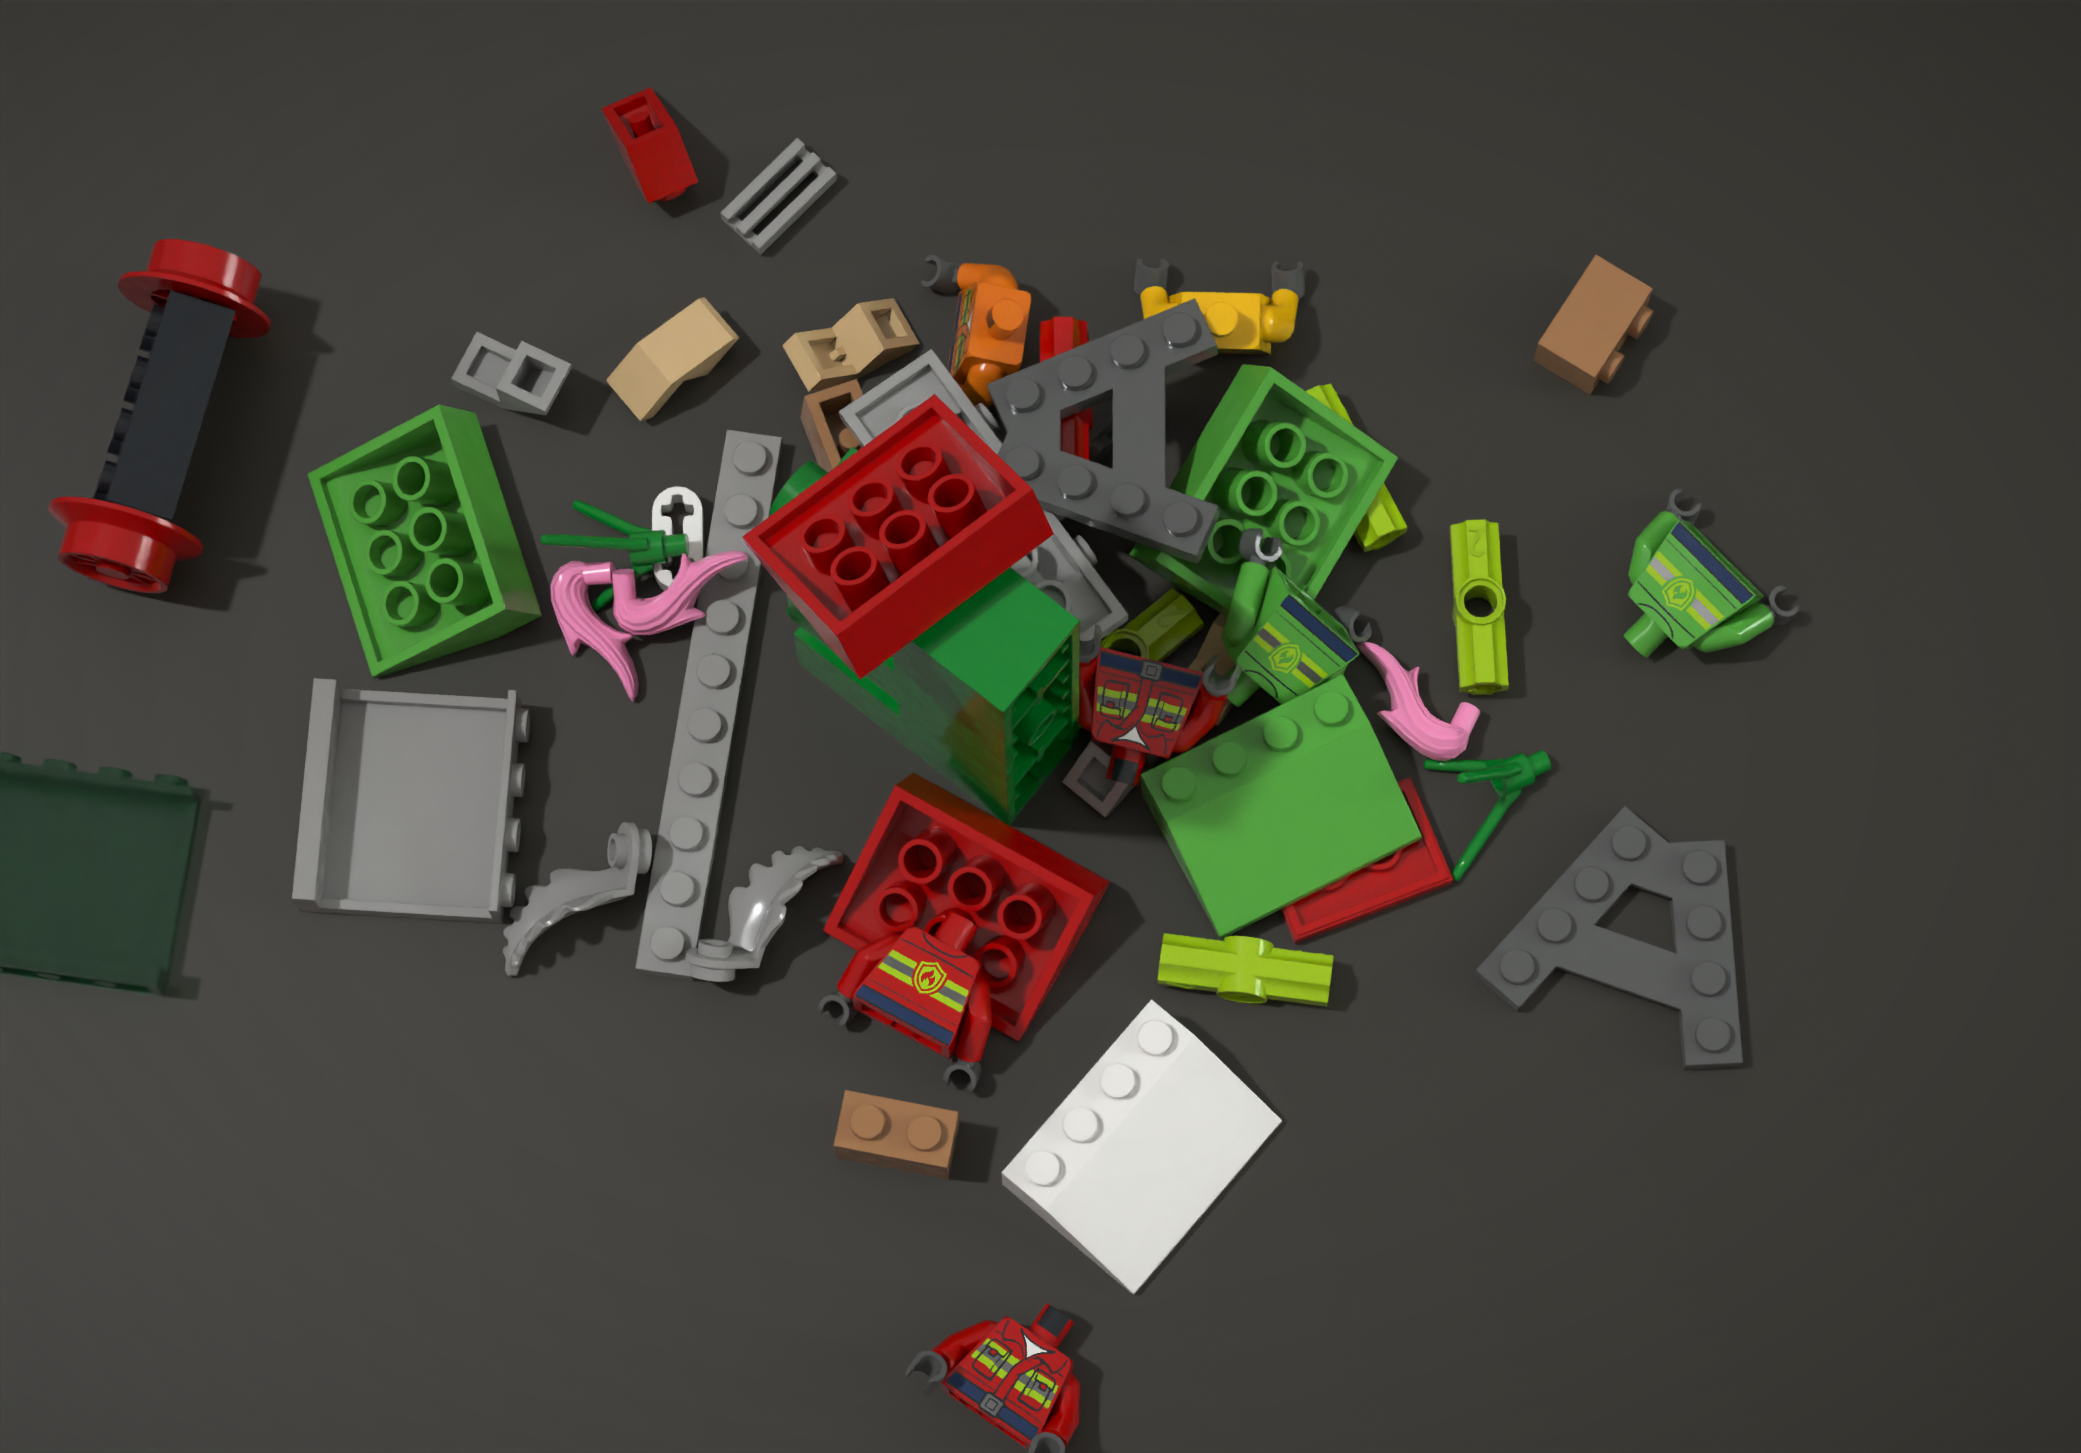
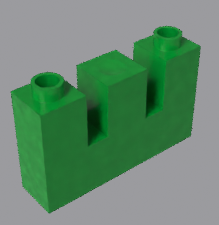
[769,446,1080,825]

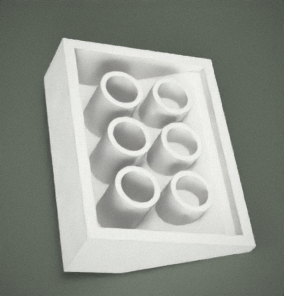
[1002,999,1282,1295]

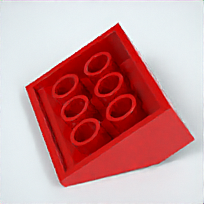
[742,394,1054,680]
[822,772,1110,1042]

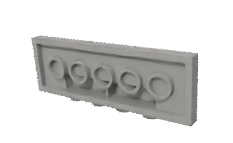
[839,349,1128,641]

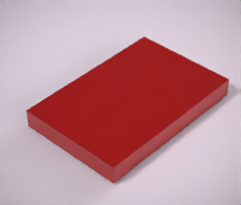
[1280,777,1453,944]

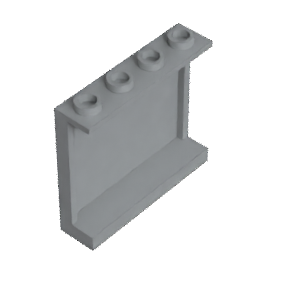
[292,678,530,924]

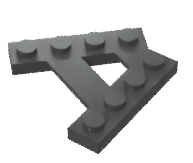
[987,298,1220,564]
[1474,806,1743,1070]

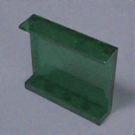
[0,752,202,997]

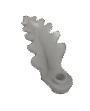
[503,822,652,976]
[685,846,844,982]

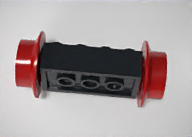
[48,239,271,593]

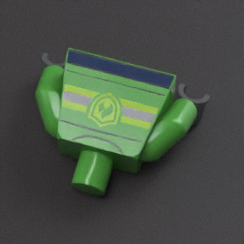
[1624,489,1800,658]
[1221,528,1372,707]

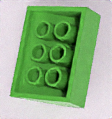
[1129,364,1398,616]
[308,404,542,678]
[1141,675,1422,939]

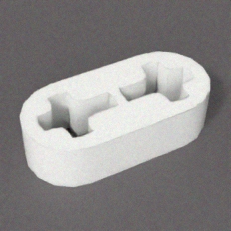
[652,486,704,591]

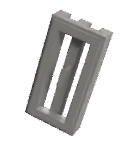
[720,138,837,255]

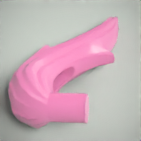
[612,550,748,635]
[550,561,639,702]
[1356,641,1480,761]

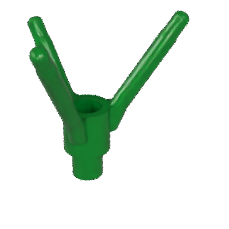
[540,500,689,612]
[1423,750,1551,882]

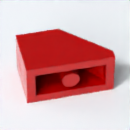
[601,87,699,204]

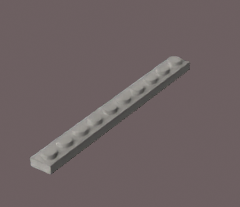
[635,430,783,981]

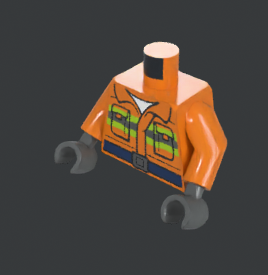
[921,255,1031,407]

